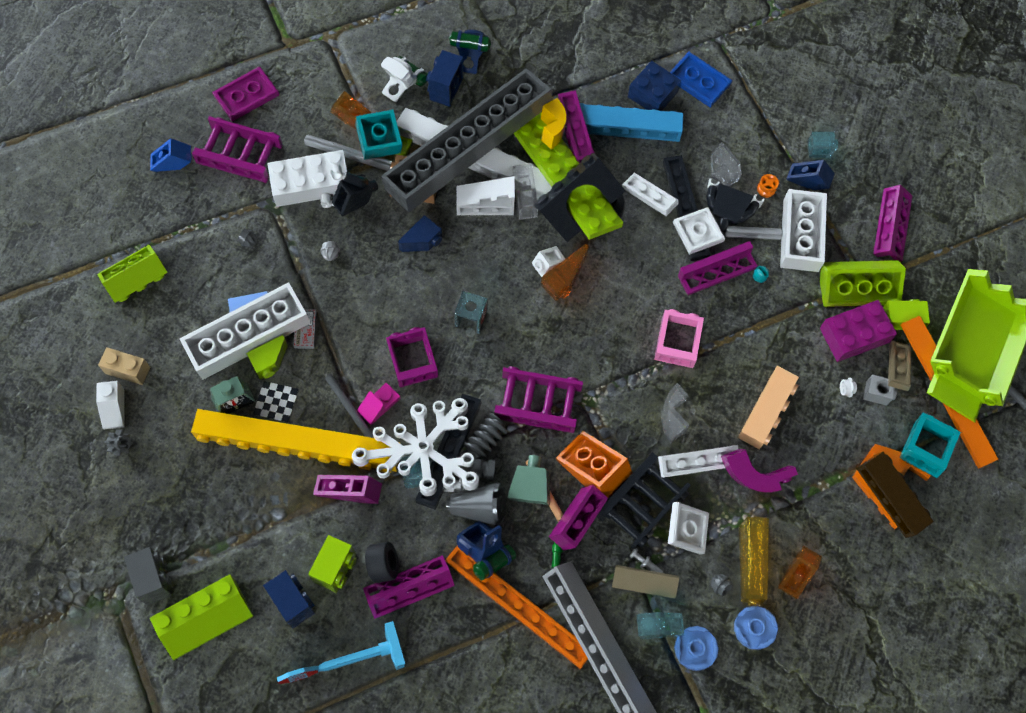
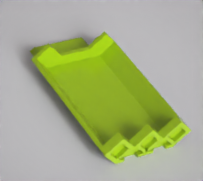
[927,269,1026,423]

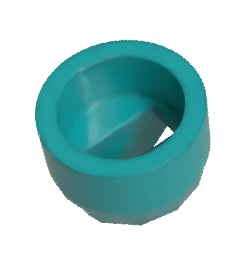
[753,266,769,283]

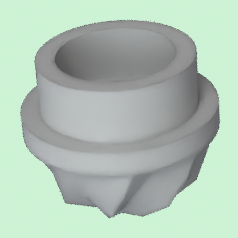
[320,241,340,261]

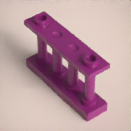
[192,116,283,183]
[494,366,583,433]

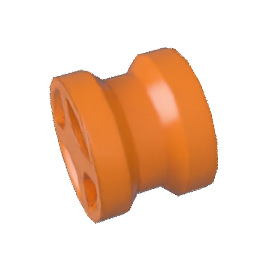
[757,174,779,198]

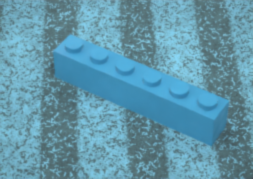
[580,103,683,142]

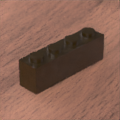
[856,451,934,538]

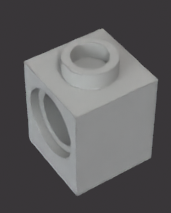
[863,375,897,406]

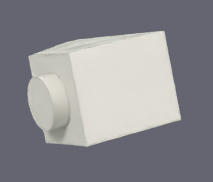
[96,381,125,429]

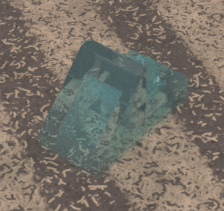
[401,456,423,488]

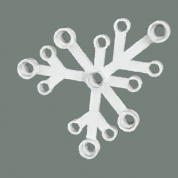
[352,398,479,496]

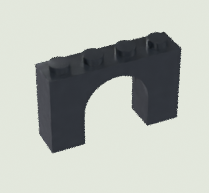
[534,153,625,242]

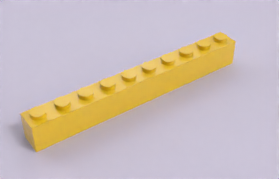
[191,409,401,473]

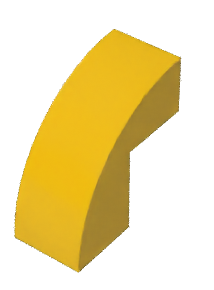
[541,98,566,149]

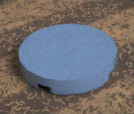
[734,605,778,650]
[674,626,719,671]

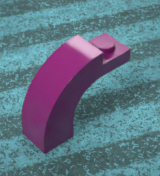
[721,449,798,492]

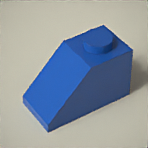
[150,138,192,172]

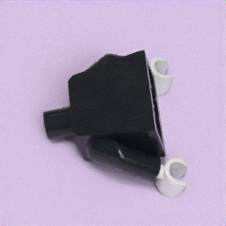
[321,164,378,217]
[706,178,765,232]

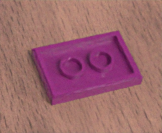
[212,66,279,122]

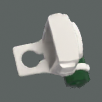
[381,56,428,102]

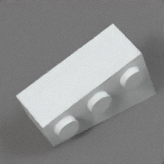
[457,176,515,215]

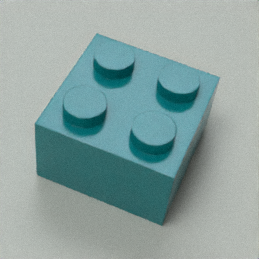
[356,110,402,160]

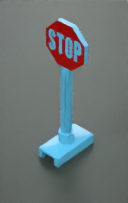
[277,621,405,684]

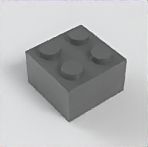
[124,547,174,605]

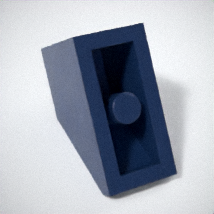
[786,160,835,190]
[398,215,442,252]

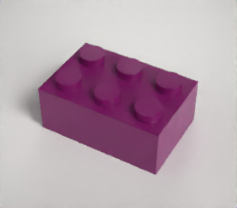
[820,300,897,362]

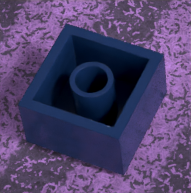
[426,50,464,107]
[628,61,681,111]
[263,570,315,628]

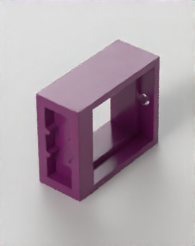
[386,327,438,388]

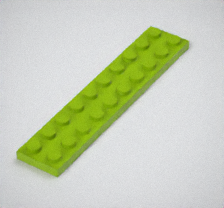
[513,112,623,240]

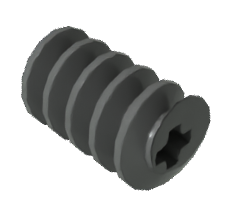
[463,413,507,458]

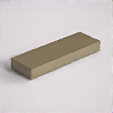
[888,341,911,391]
[612,565,679,599]

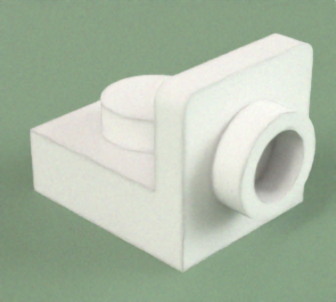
[532,246,567,277]

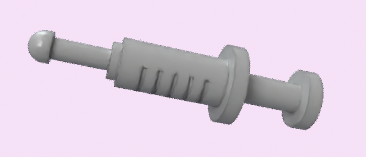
[630,548,663,573]

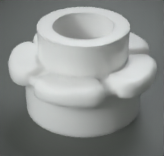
[840,378,857,397]

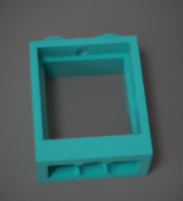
[899,412,961,478]

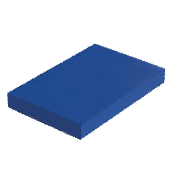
[670,51,733,108]

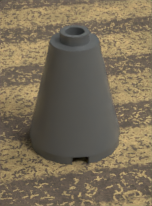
[446,483,506,525]

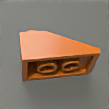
[556,431,633,498]

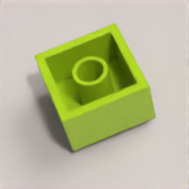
[308,535,357,593]

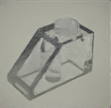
[711,142,742,187]

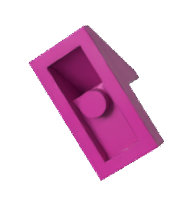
[357,383,401,425]

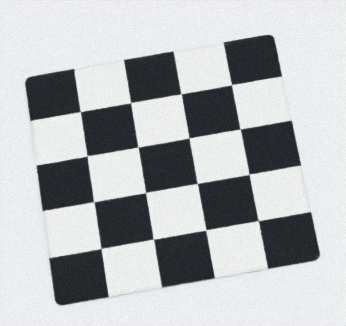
[253,381,298,422]

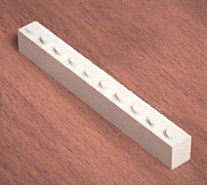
[397,108,552,200]

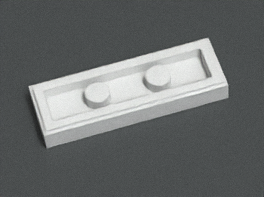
[622,173,678,216]

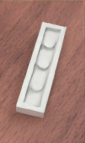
[658,445,738,477]

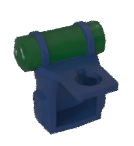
[449,29,491,74]
[457,521,516,581]

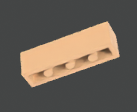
[738,366,799,450]

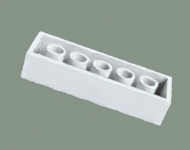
[180,282,310,380]

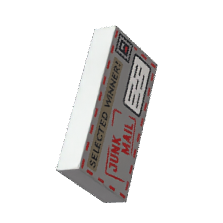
[294,309,317,349]

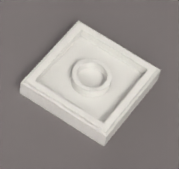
[673,207,725,255]
[668,502,709,555]

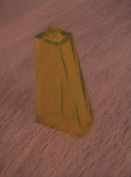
[739,517,769,606]

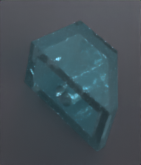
[636,612,685,640]

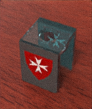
[454,291,488,334]

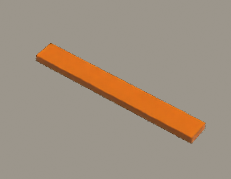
[901,316,999,469]
[445,545,588,669]

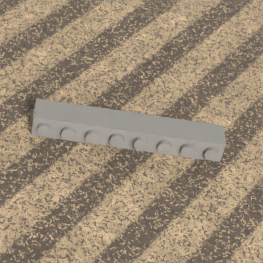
[542,561,657,713]

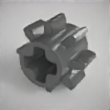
[104,430,133,456]

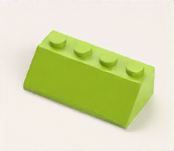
[820,260,906,307]
[150,574,253,660]

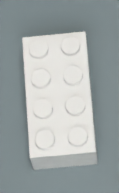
[267,150,347,207]
[780,189,827,272]

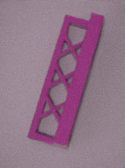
[557,90,594,163]
[873,185,912,262]
[678,241,758,295]
[363,555,455,619]

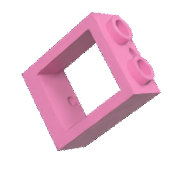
[654,309,704,368]

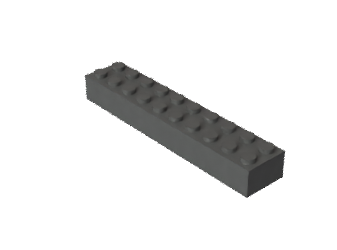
[381,68,552,212]

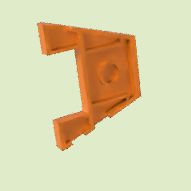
[852,444,931,529]

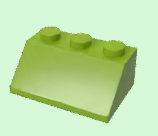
[97,245,168,303]

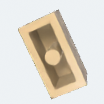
[98,347,151,385]

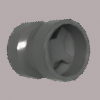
[473,459,496,481]

